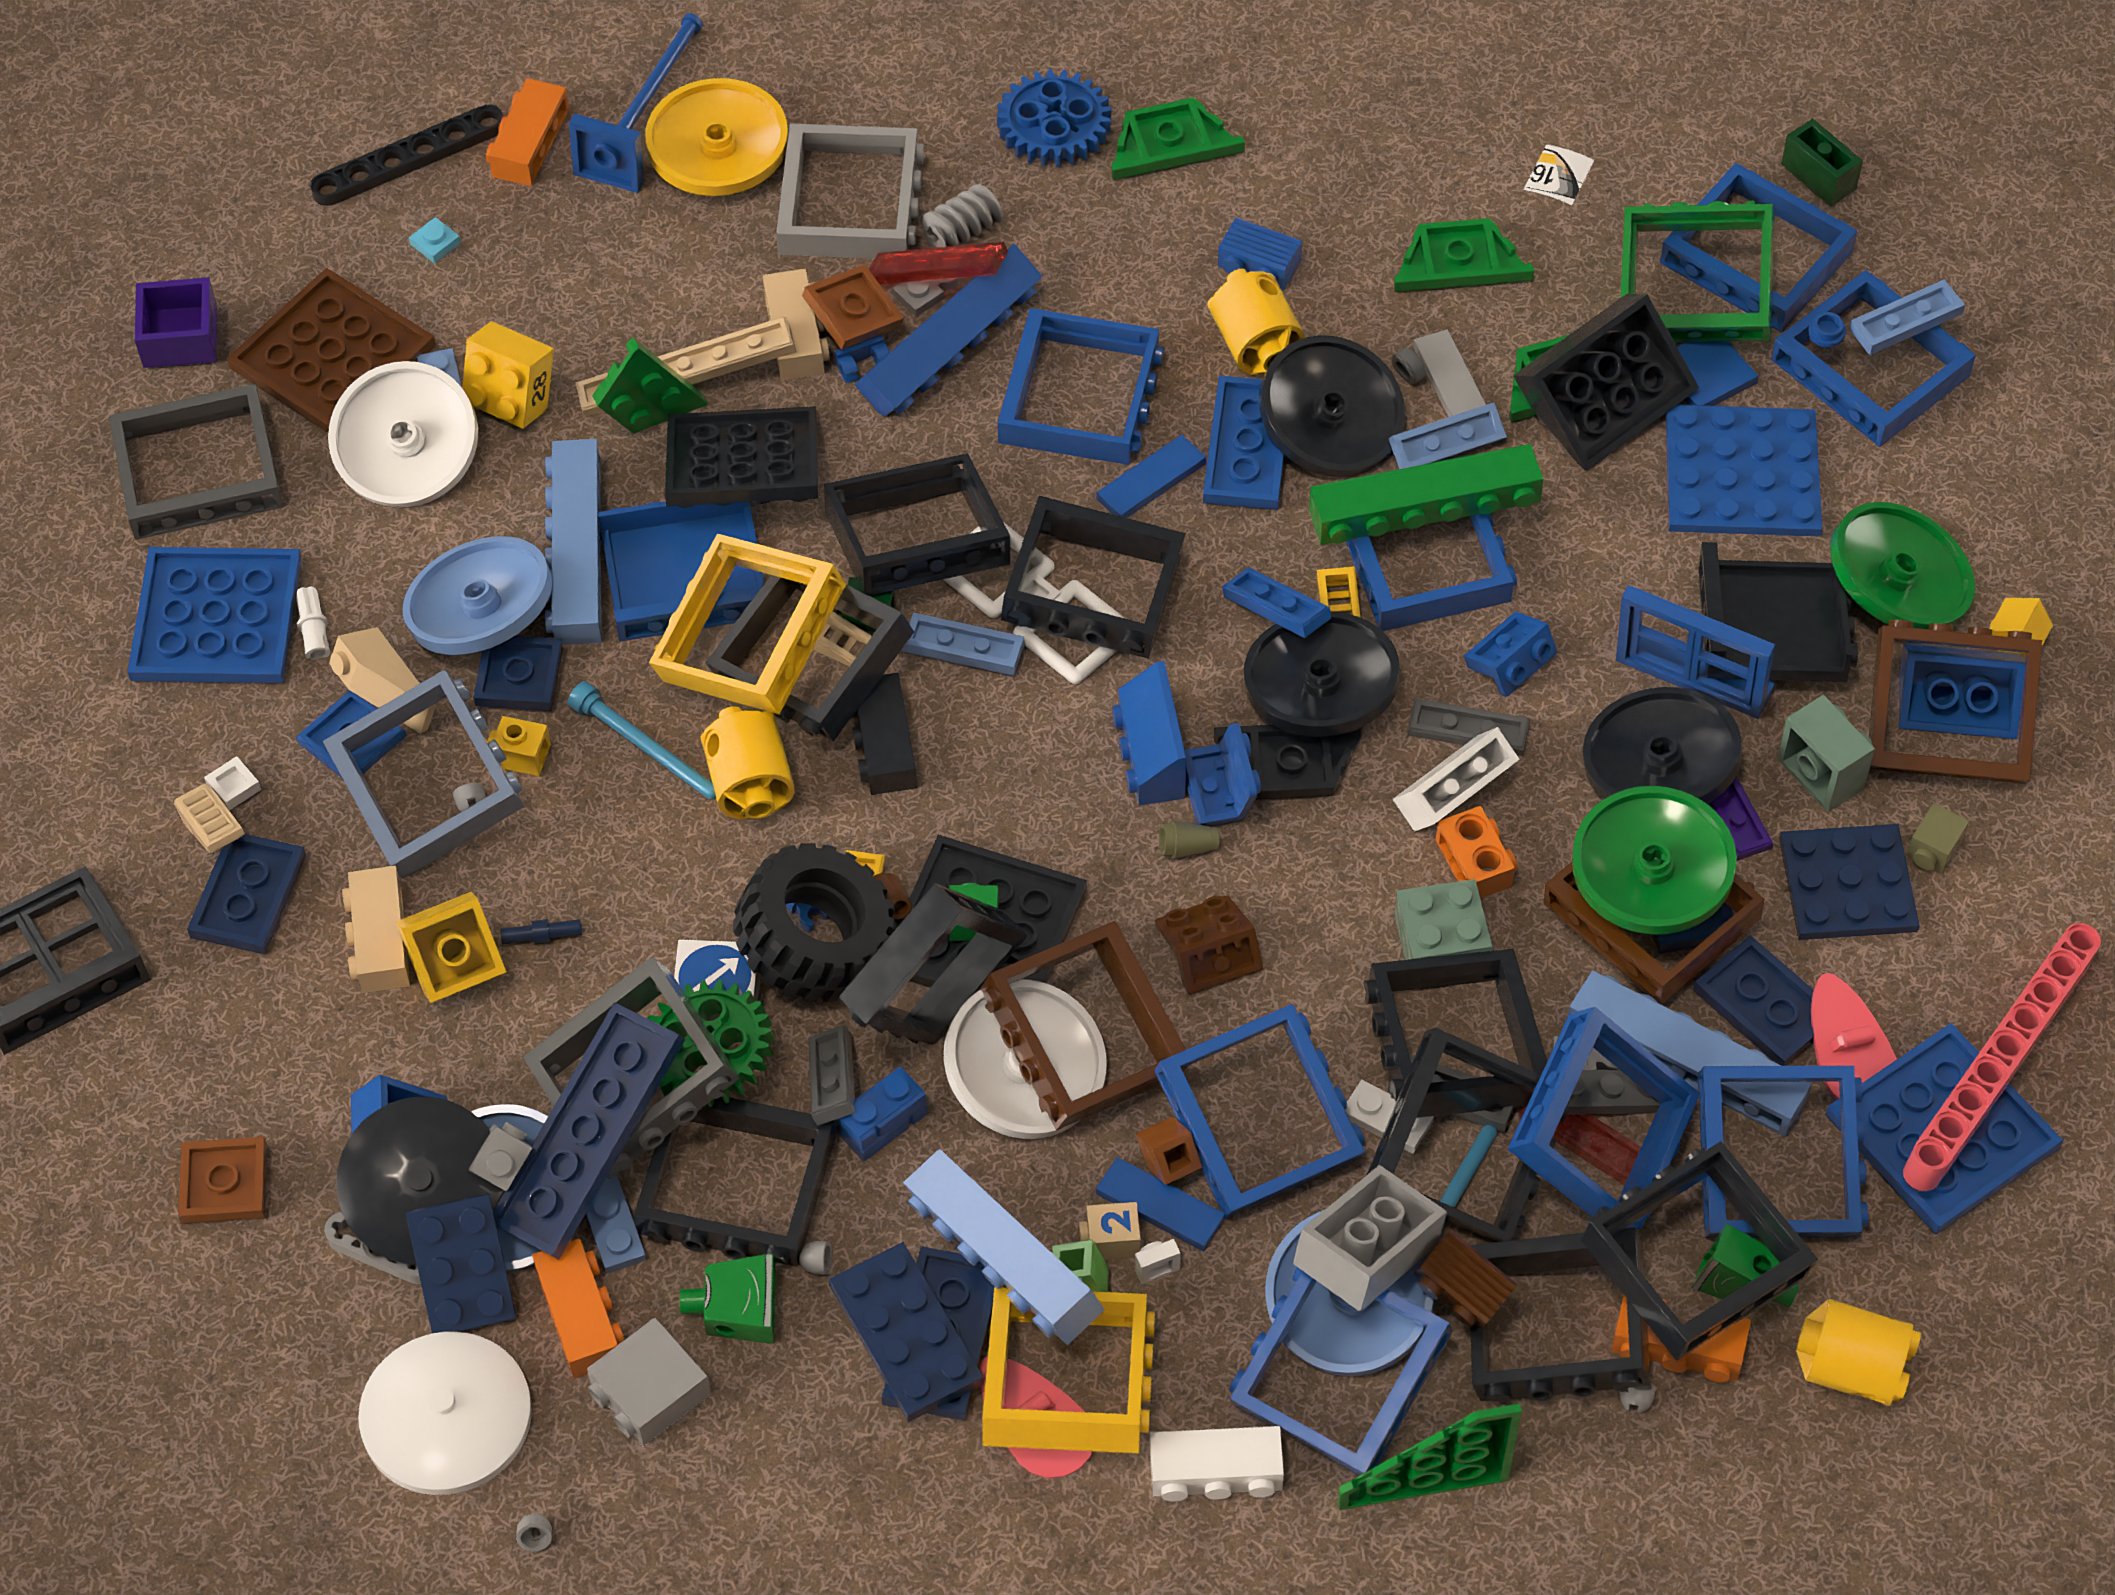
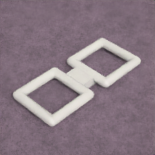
[943,523,1126,685]

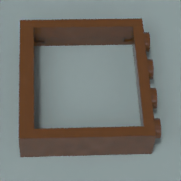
[1869,620,2042,784]
[1543,862,1765,1005]
[980,921,1188,1131]

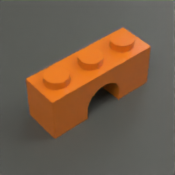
[1611,1295,1751,1383]

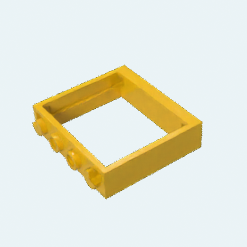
[649,534,846,714]
[982,1287,1155,1453]

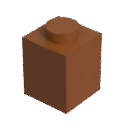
[1135,1117,1202,1185]

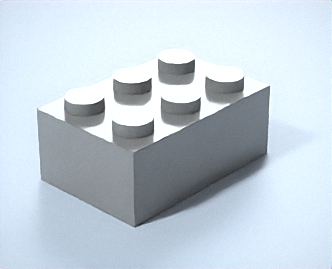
[1293,1165,1447,1312]

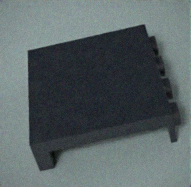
[1698,542,1858,682]

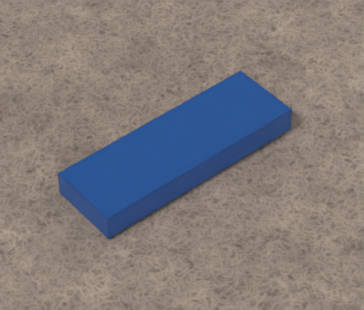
[1096,434,1206,518]
[1222,567,1331,638]
[1096,1157,1225,1252]

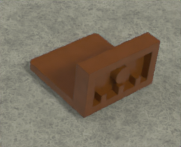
[1155,896,1263,994]

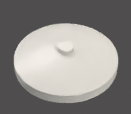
[328,361,478,507]
[944,979,1107,1139]
[359,1332,532,1495]

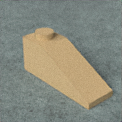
[329,627,436,734]

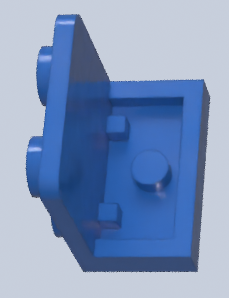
[1184,723,1261,827]

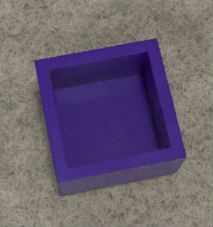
[135,277,217,368]

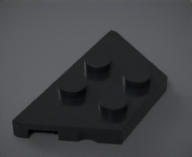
[1214,725,1364,800]

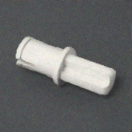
[296,586,330,660]

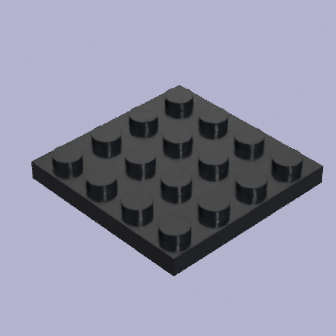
[665,406,818,508]
[895,834,1087,987]

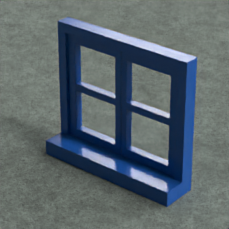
[1616,585,1775,720]

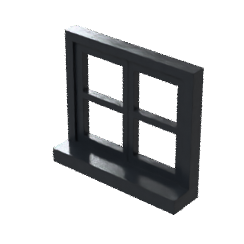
[0,866,151,1055]

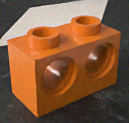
[1435,806,1518,899]

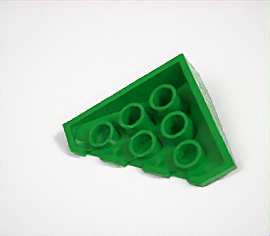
[1337,1404,1522,1511]

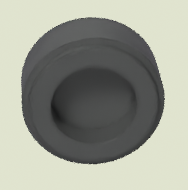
[1392,347,1426,385]

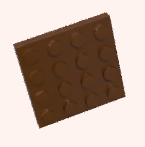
[227,268,436,432]

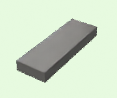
[1413,330,1486,417]

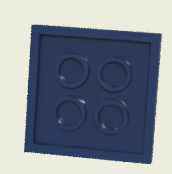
[1779,824,1920,940]

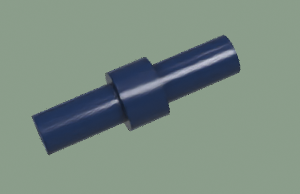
[500,919,582,945]

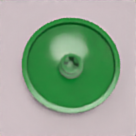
[1830,502,1975,629]
[1572,786,1736,934]

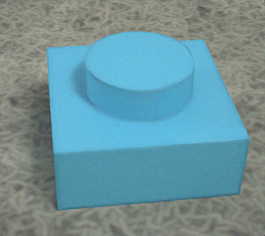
[409,217,461,264]

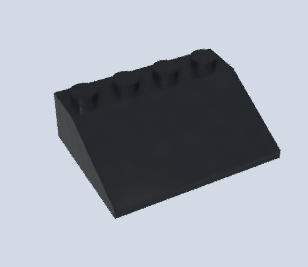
[1513,294,1699,471]

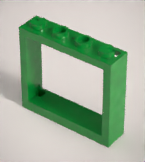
[1621,200,1775,342]

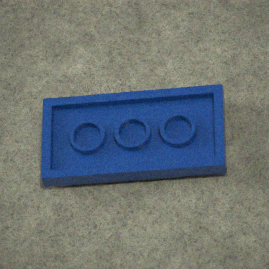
[1203,375,1284,510]

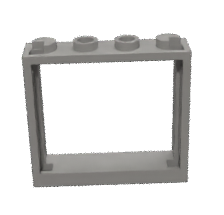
[776,124,925,260]

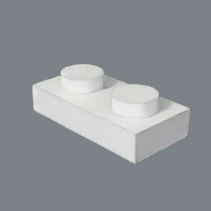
[1345,1079,1434,1154]

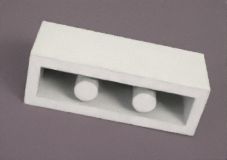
[1393,727,1520,831]
[1150,1426,1284,1502]

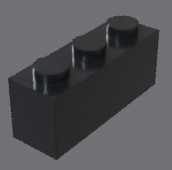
[852,673,917,795]

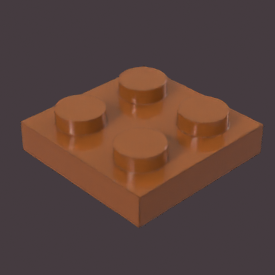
[802,264,904,350]
[178,1137,267,1224]

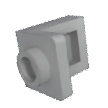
[469,1122,532,1191]

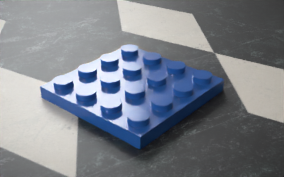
[1665,405,1822,537]
[127,547,302,683]
[1825,1023,2063,1234]

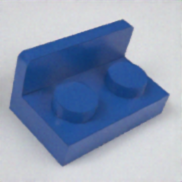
[1464,611,1557,697]

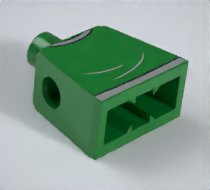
[1691,1224,1799,1312]
[680,1254,776,1344]

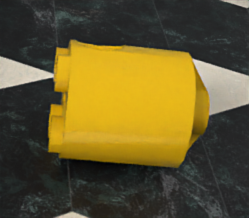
[1207,269,1305,375]
[700,706,795,820]
[1796,1299,1921,1406]

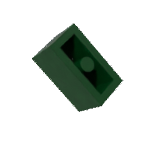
[1781,118,1863,206]

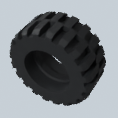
[733,843,896,1002]

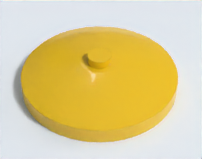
[645,78,788,196]

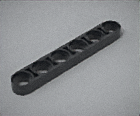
[310,104,504,206]

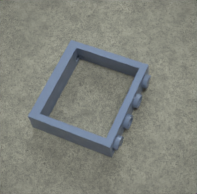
[323,669,525,878]

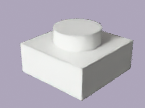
[204,756,261,811]
[1135,1239,1180,1285]

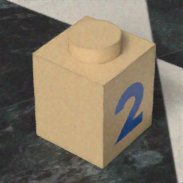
[1079,1202,1140,1259]

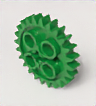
[647,980,775,1107]

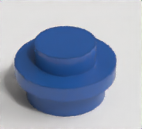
[1808,312,1846,347]

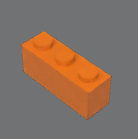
[486,78,570,186]
[532,1238,624,1379]

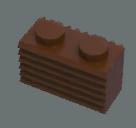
[1414,1229,1518,1328]

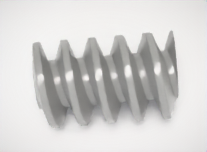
[922,184,1003,256]

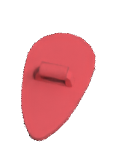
[1811,973,1897,1100]
[979,1356,1092,1478]

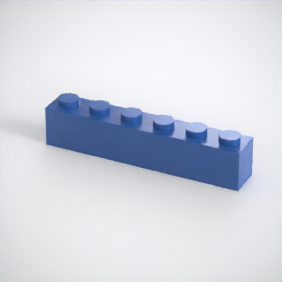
[854,243,1043,417]

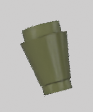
[1159,820,1219,859]

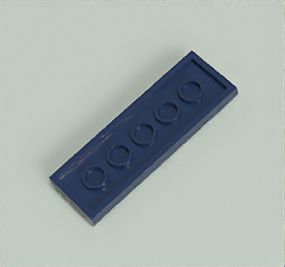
[494,1002,685,1260]

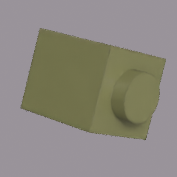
[1907,803,1969,874]

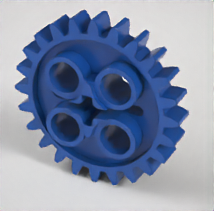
[997,69,1111,167]

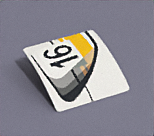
[1524,144,1594,205]

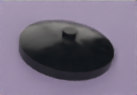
[1259,335,1405,477]
[1244,611,1400,737]
[1583,687,1742,804]
[337,1097,505,1266]

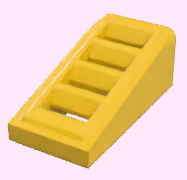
[1316,566,1361,618]

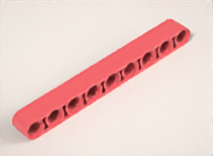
[1903,923,2101,1191]

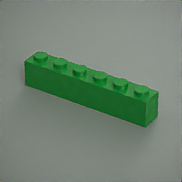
[1309,444,1544,545]

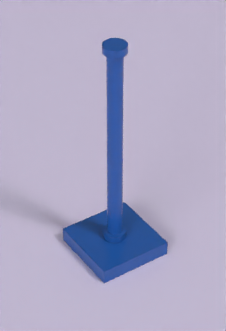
[569,13,703,193]

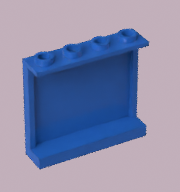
[598,501,764,642]

